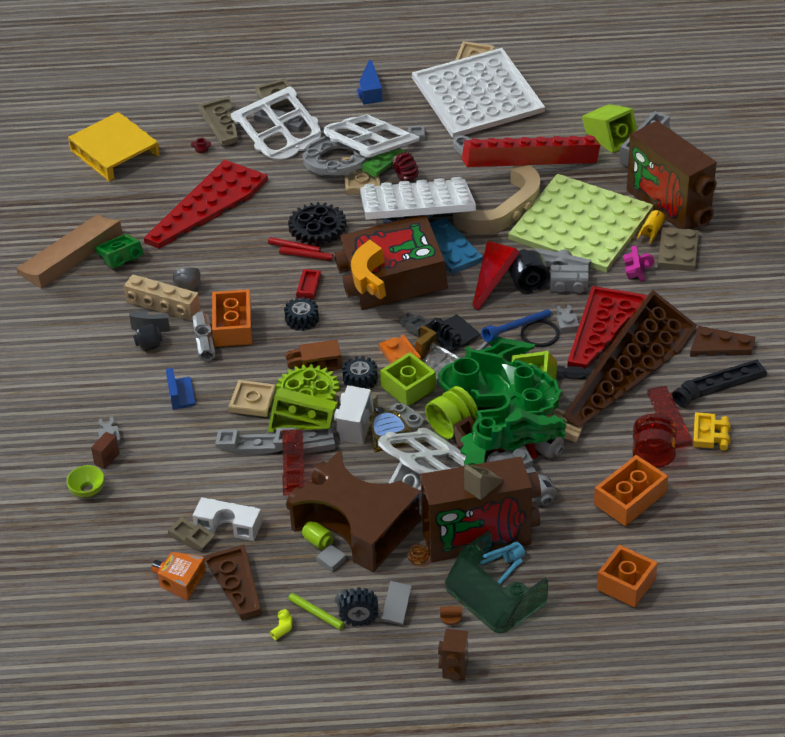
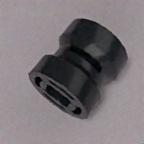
[672,380,700,407]

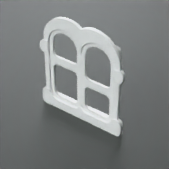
[231,87,321,160]
[324,114,420,157]
[378,428,466,474]

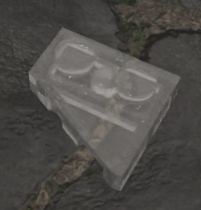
[426,343,460,385]

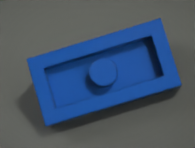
[165,368,196,410]

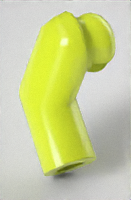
[270,609,293,641]

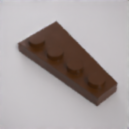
[203,545,262,620]

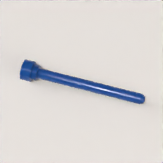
[481,309,551,342]

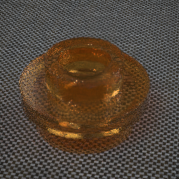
[407,544,429,564]

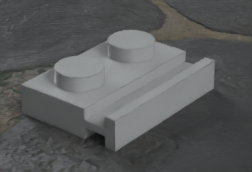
[293,427,335,455]

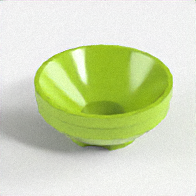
[66,465,104,497]

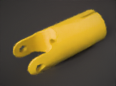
[637,210,665,245]

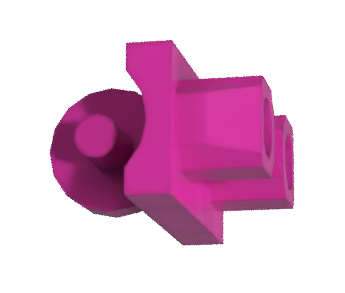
[623,245,655,282]

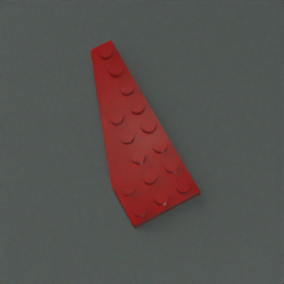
[144,159,268,249]

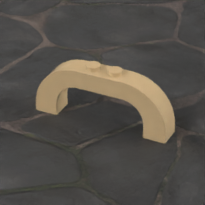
[453,165,540,234]

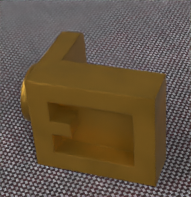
[416,325,437,359]

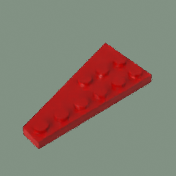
[567,286,647,369]

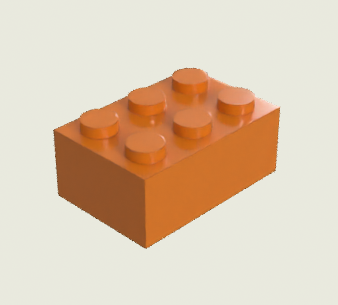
[212,289,253,347]
[594,455,668,527]

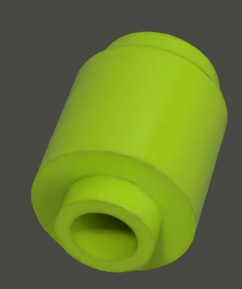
[302,521,333,550]

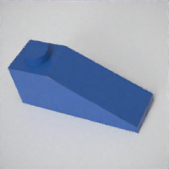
[357,60,383,105]

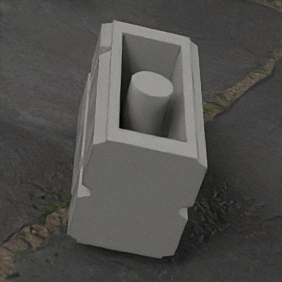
[550,265,588,293]

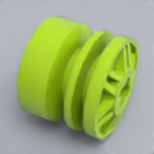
[425,386,478,439]

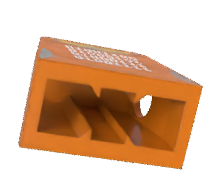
[151,552,206,600]

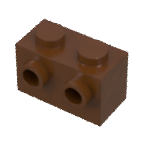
[438,629,468,681]

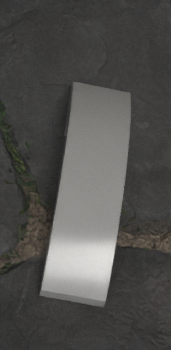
[215,428,297,454]

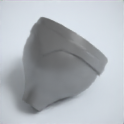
[172,267,201,291]

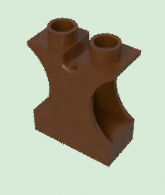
[286,451,422,573]

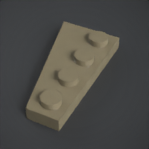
[198,96,238,147]

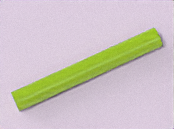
[288,593,345,630]

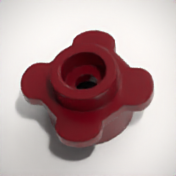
[191,137,211,153]

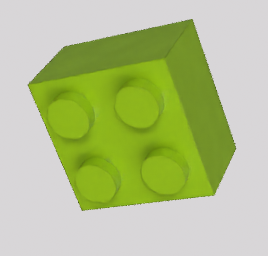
[380,352,436,406]

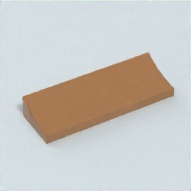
[16,214,122,289]

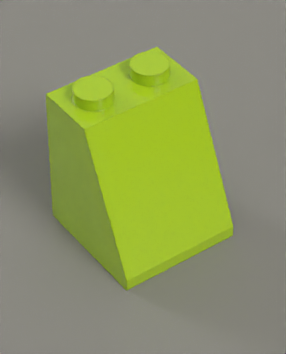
[582,104,637,153]

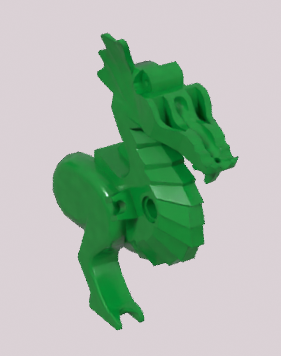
[438,337,566,466]

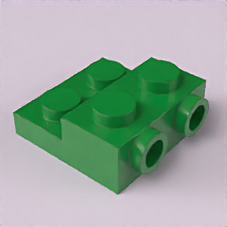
[94,234,144,268]

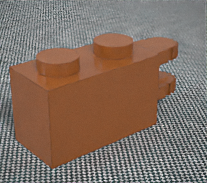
[285,339,342,371]

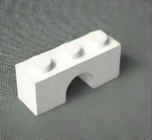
[193,497,262,541]

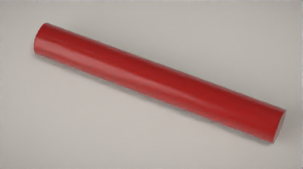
[268,237,321,252]
[279,246,334,261]

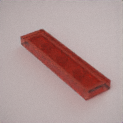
[647,386,692,449]

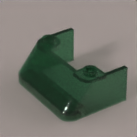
[445,531,548,633]

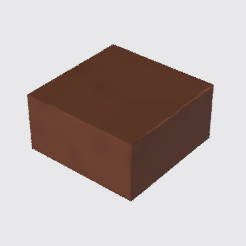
[91,432,119,469]

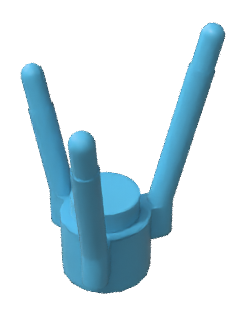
[480,542,525,586]

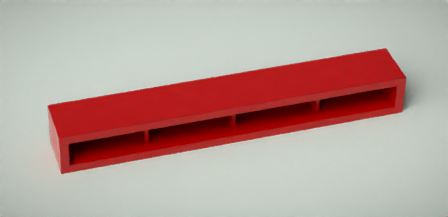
[461,135,601,167]

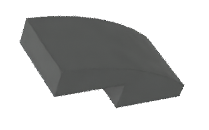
[129,310,170,332]

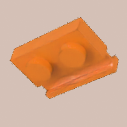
[379,334,421,364]

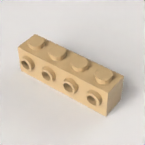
[124,274,201,321]

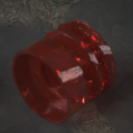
[632,413,676,468]

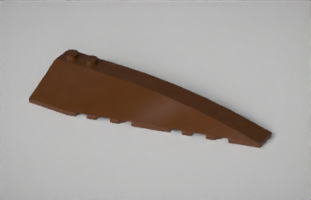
[563,290,697,428]

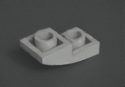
[381,581,412,626]

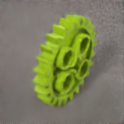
[276,364,340,401]

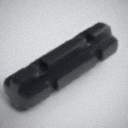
[556,365,594,379]

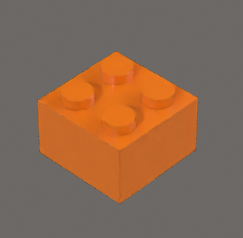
[597,545,658,608]

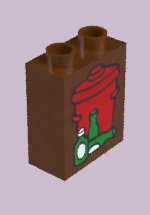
[626,120,717,229]
[334,215,448,310]
[420,457,541,563]

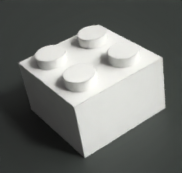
[334,385,374,445]

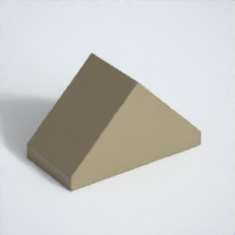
[464,464,503,500]

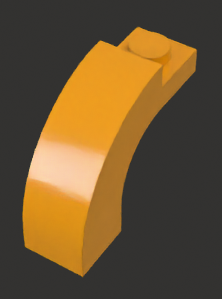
[351,240,386,299]

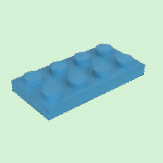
[430,217,483,275]

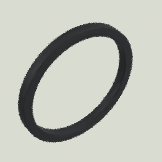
[521,319,559,347]

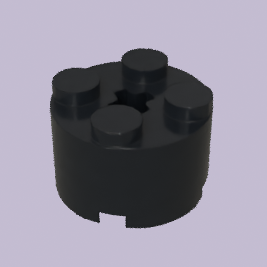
[508,249,550,294]

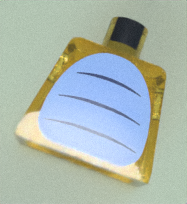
[369,407,411,453]

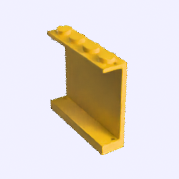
[68,112,160,181]

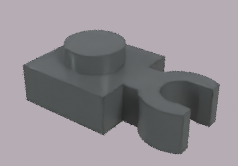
[399,312,432,336]

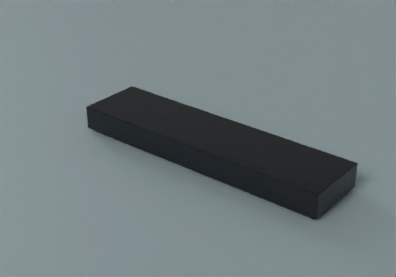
[690,359,767,398]

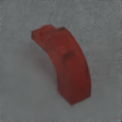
[282,429,305,495]

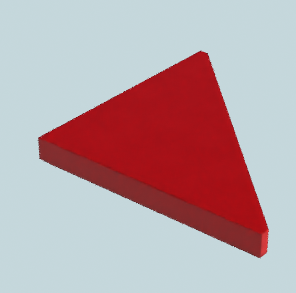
[472,241,520,310]

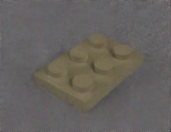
[658,227,699,271]

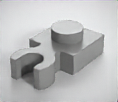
[557,305,579,334]
[98,417,121,445]

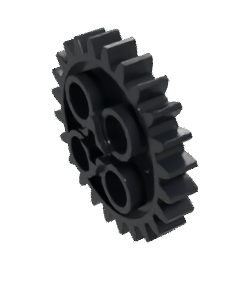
[288,202,347,246]

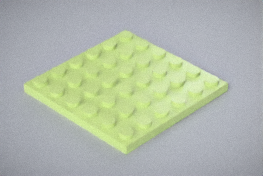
[508,174,653,273]

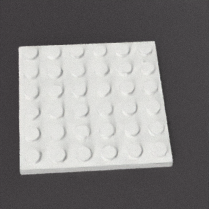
[412,48,545,138]
[360,177,476,220]

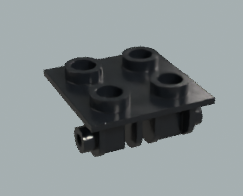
[431,314,481,352]

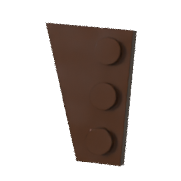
[690,326,755,357]

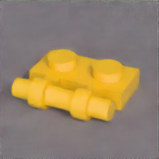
[693,412,731,451]

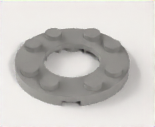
[302,134,371,176]

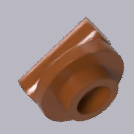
[440,606,462,625]

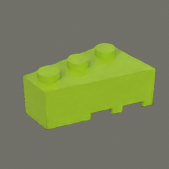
[268,388,338,432]

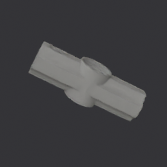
[536,248,591,274]
[192,311,215,362]

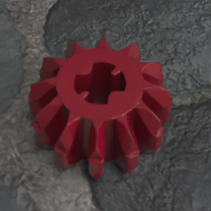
[392,152,419,182]

